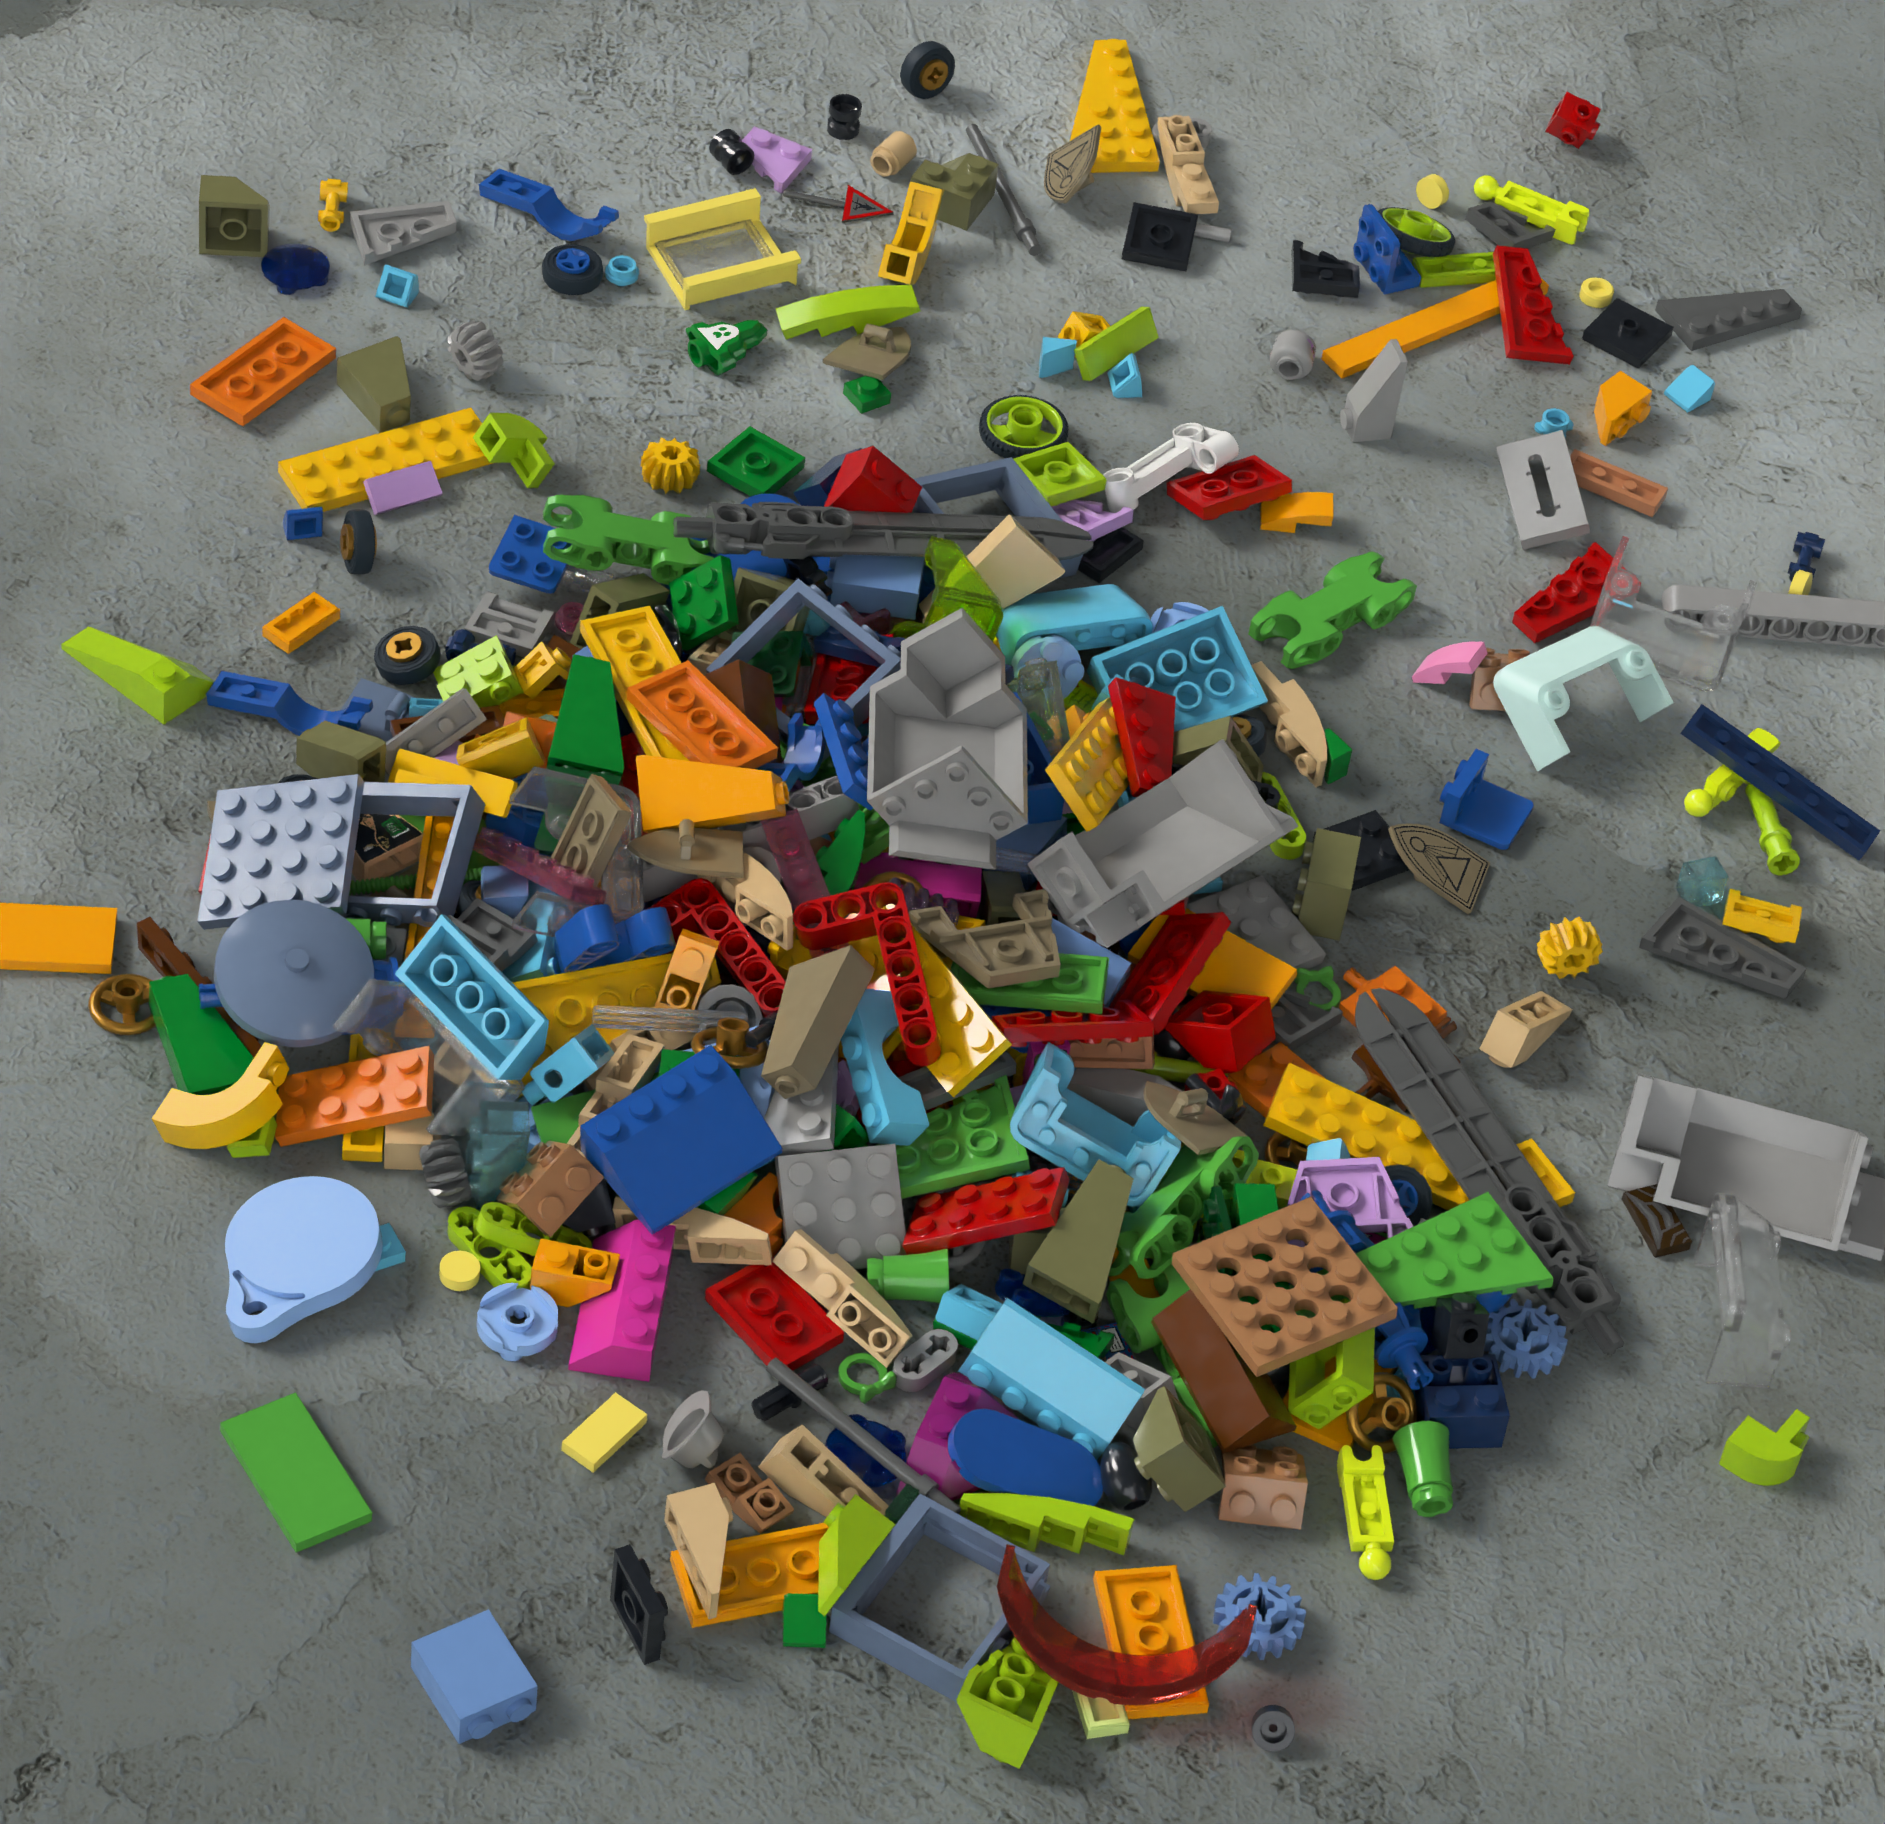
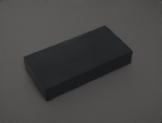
[1078,527,1144,583]

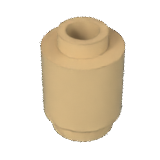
[870,131,917,177]

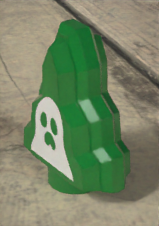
[686,320,768,376]

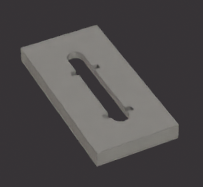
[1496,430,1591,550]

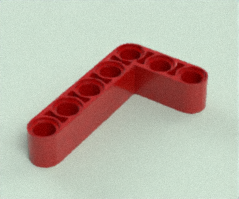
[646,878,786,1018]
[793,882,941,1066]

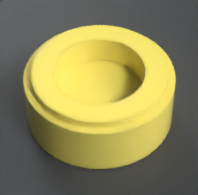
[1416,174,1449,209]
[1579,277,1614,308]
[1788,570,1813,595]
[439,1251,480,1291]

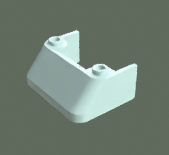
[1493,626,1674,771]

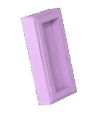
[363,461,443,515]

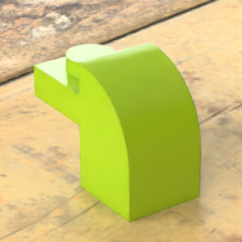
[473,413,555,488]
[1719,1409,1810,1486]

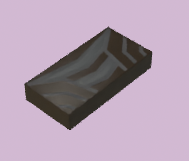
[1622,1184,1692,1258]

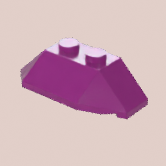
[896,1372,1018,1503]

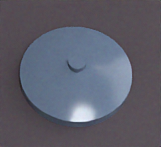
[214,900,374,1047]

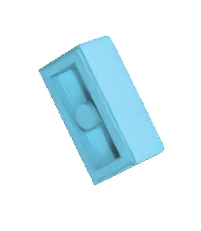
[936,1284,1002,1341]

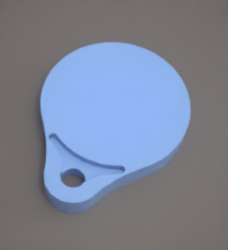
[225,1176,383,1344]

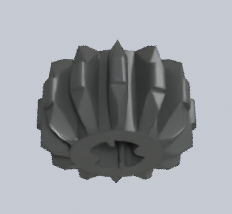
[419,1138,472,1208]

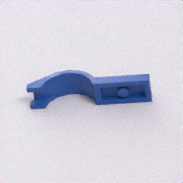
[479,169,619,241]
[206,671,373,736]
[757,713,826,819]

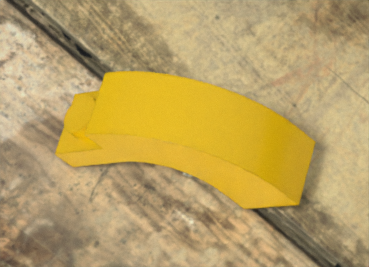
[878,181,944,285]
[152,1042,290,1149]

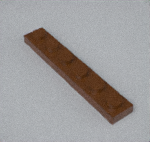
[137,917,278,1091]

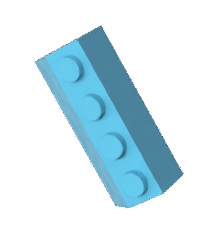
[395,914,549,1080]
[958,1298,1145,1460]

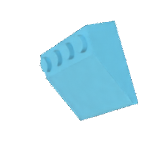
[1087,606,1268,732]

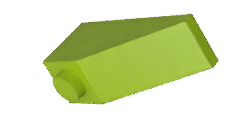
[818,1494,896,1616]

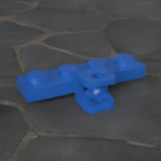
[814,693,873,811]

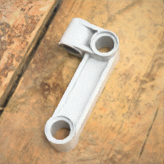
[1103,423,1239,513]

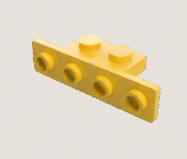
[388,749,518,818]

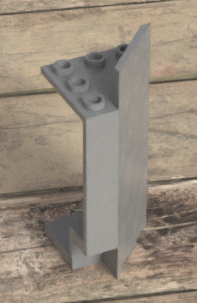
[867,608,1028,870]
[1027,739,1298,948]
[1608,1073,1885,1261]

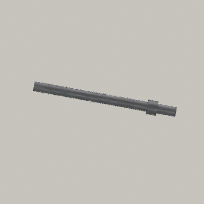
[966,124,1042,256]
[766,1358,961,1514]

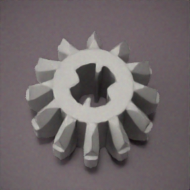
[447,320,503,382]

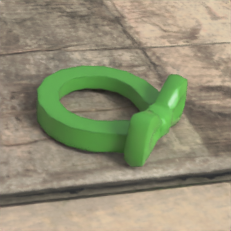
[1294,966,1341,1012]
[838,1353,897,1404]

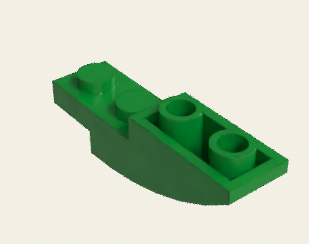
[792,809,865,940]

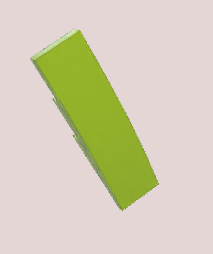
[775,285,921,340]
[959,1493,1134,1556]

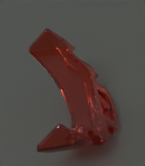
[997,1544,1257,1705]

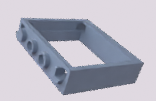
[912,457,1083,579]
[706,579,901,762]
[341,782,485,927]
[829,1494,1051,1702]

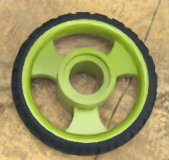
[1378,207,1456,257]
[979,395,1069,458]

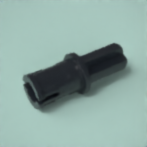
[751,1363,828,1421]

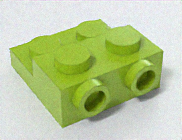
[1013,442,1106,507]
[433,635,523,708]

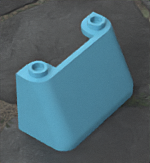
[985,584,1153,684]
[1010,1042,1181,1207]

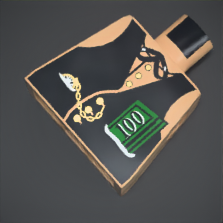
[352,814,423,881]

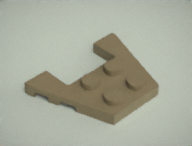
[909,889,1061,989]

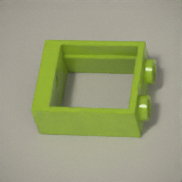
[1288,1298,1375,1429]

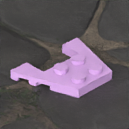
[1287,1157,1413,1247]

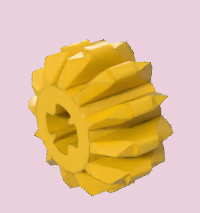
[640,437,700,494]
[1537,916,1603,979]

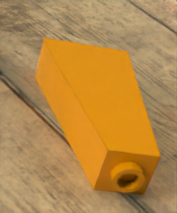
[636,755,790,833]

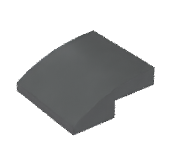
[447,898,538,971]

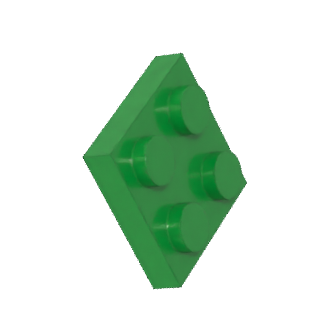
[707,426,805,497]
[669,555,739,651]

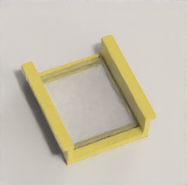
[644,188,801,310]

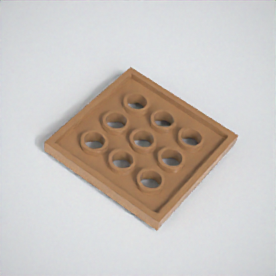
[1172,1197,1398,1377]

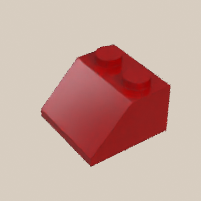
[824,446,922,513]
[1165,990,1276,1073]

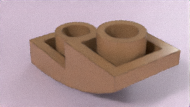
[705,1452,794,1533]

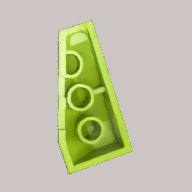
[61,626,215,725]
[956,1619,1077,1769]

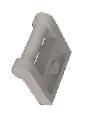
[464,591,556,658]

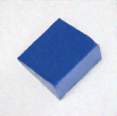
[283,507,323,540]

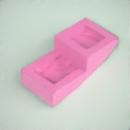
[1412,642,1487,684]

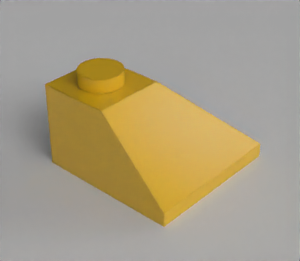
[456,717,545,779]

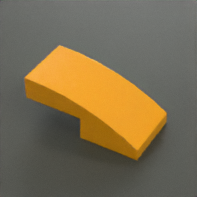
[1260,492,1334,533]

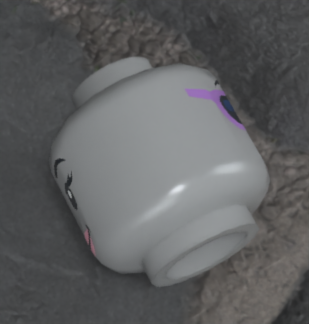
[1270,330,1316,380]

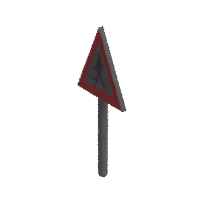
[783,185,894,223]

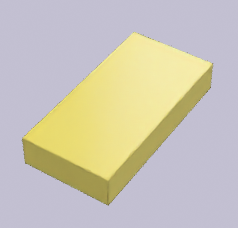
[561,1392,647,1473]

